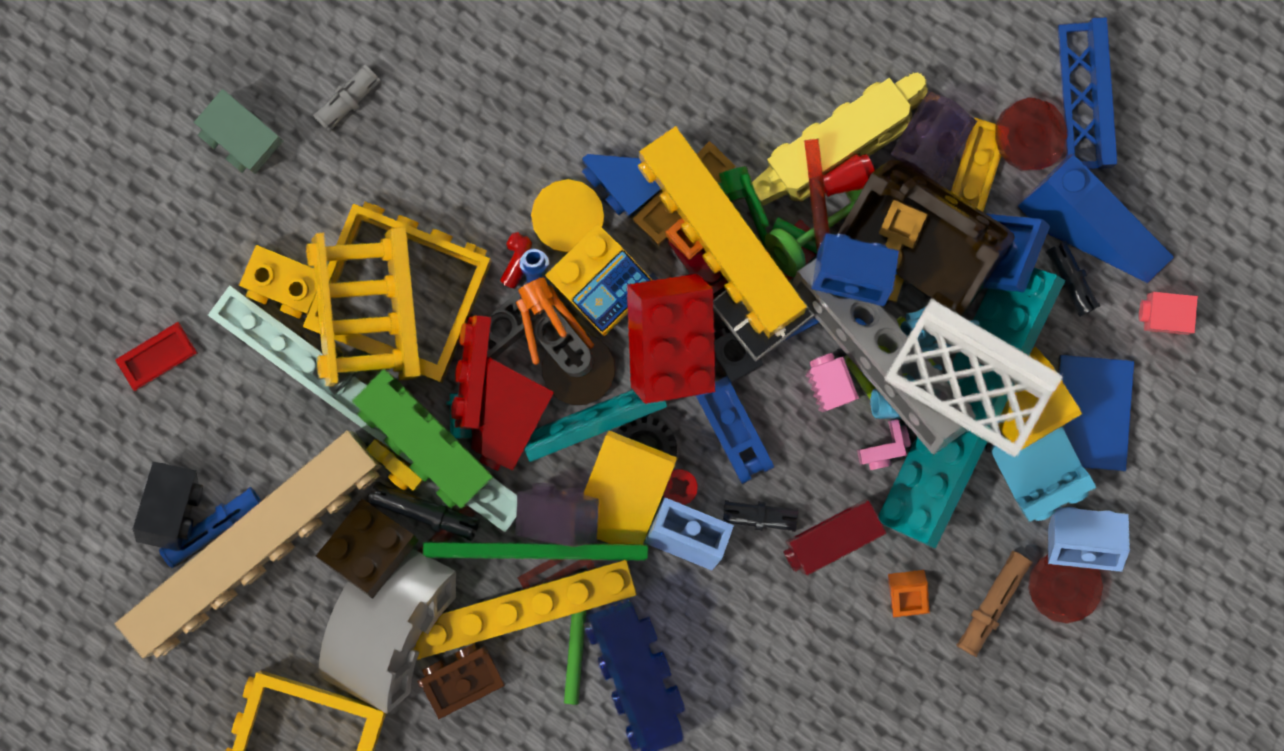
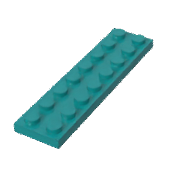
[878,268,1065,549]

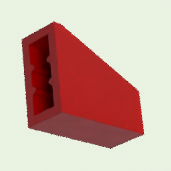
[471,357,554,471]

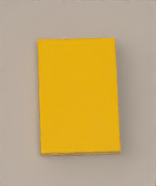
[570,430,677,544]

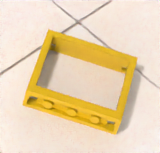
[303,202,492,383]
[225,670,386,751]

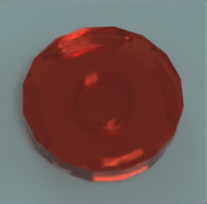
[995,97,1067,172]
[1028,554,1103,623]

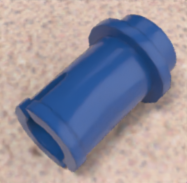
[519,249,550,286]

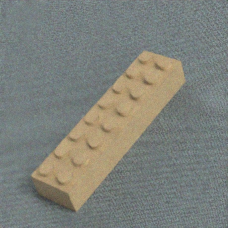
[115,430,383,659]

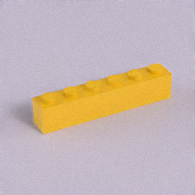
[637,126,807,338]

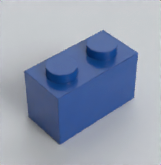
[811,233,899,307]

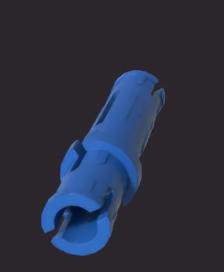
[159,487,262,568]

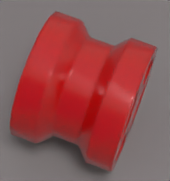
[663,469,698,505]

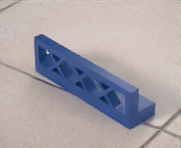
[1058,17,1117,169]

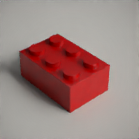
[627,274,715,404]

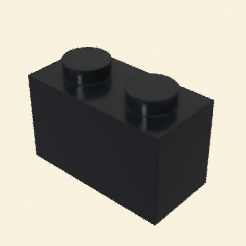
[133,461,203,551]

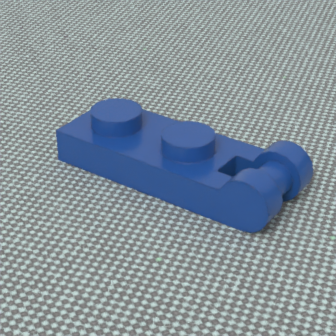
[695,376,775,484]

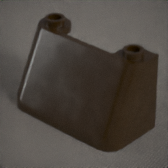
[838,159,1015,317]

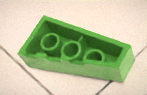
[352,369,494,508]

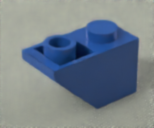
[581,154,661,218]

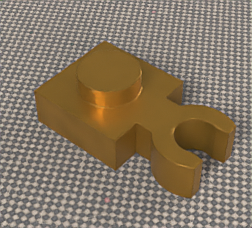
[879,199,930,269]

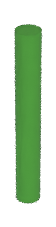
[564,610,586,705]

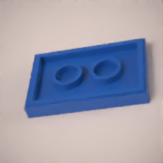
[1058,355,1134,471]

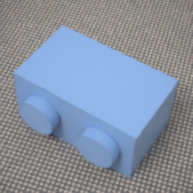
[644,498,734,570]
[1048,506,1130,572]

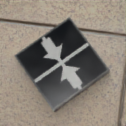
[713,290,814,362]

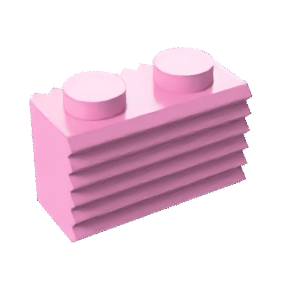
[805,353,859,412]

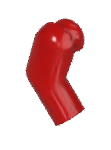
[500,232,532,289]

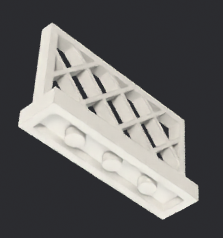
[884,299,1063,457]

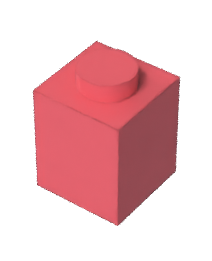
[1139,292,1198,335]

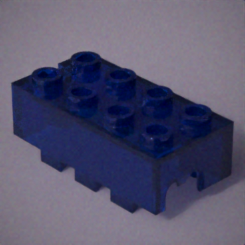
[583,598,686,751]

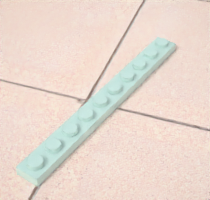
[208,285,527,532]

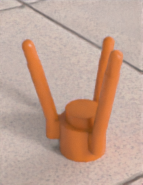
[516,277,594,365]

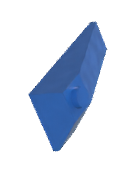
[1018,154,1174,283]

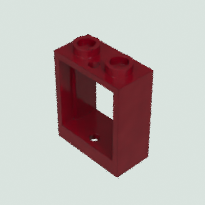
[783,500,887,576]

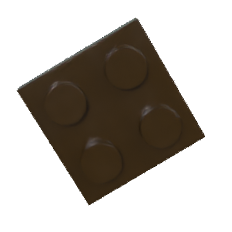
[316,498,419,599]

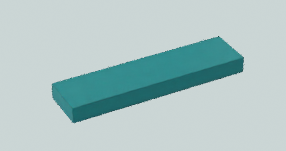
[524,390,667,462]

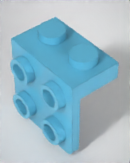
[991,426,1096,522]

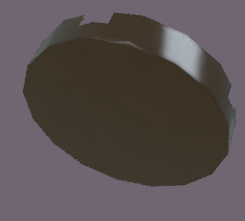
[542,334,615,406]

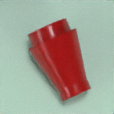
[819,154,875,197]

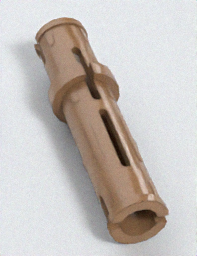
[956,550,1033,657]

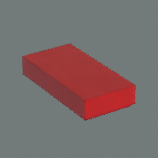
[115,322,198,392]

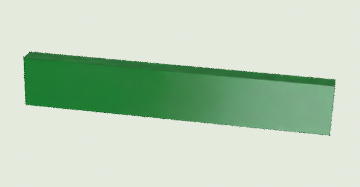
[423,541,648,560]

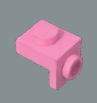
[857,419,910,470]

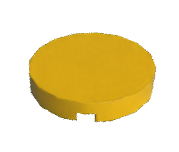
[531,179,604,253]

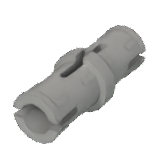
[313,64,381,133]

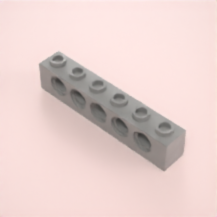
[791,259,976,455]

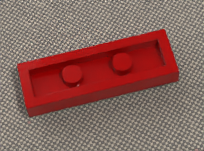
[451,315,491,430]

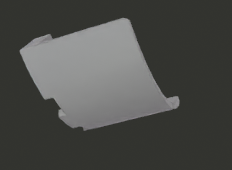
[319,549,456,714]

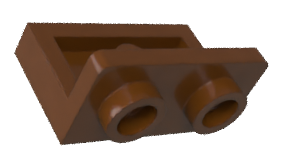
[417,643,505,720]

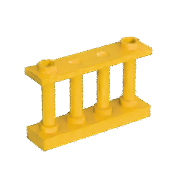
[306,227,420,387]

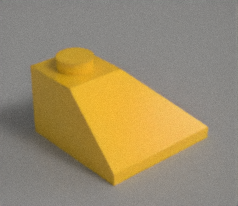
[997,346,1082,451]

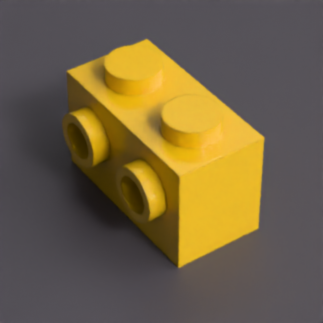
[239,245,316,319]

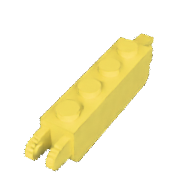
[752,72,928,206]

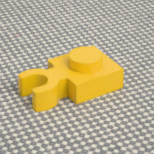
[367,439,424,491]

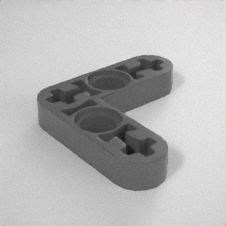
[456,292,594,377]

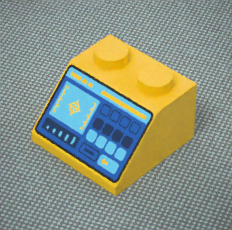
[545,224,652,336]

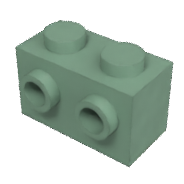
[194,89,283,174]

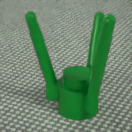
[718,166,769,249]

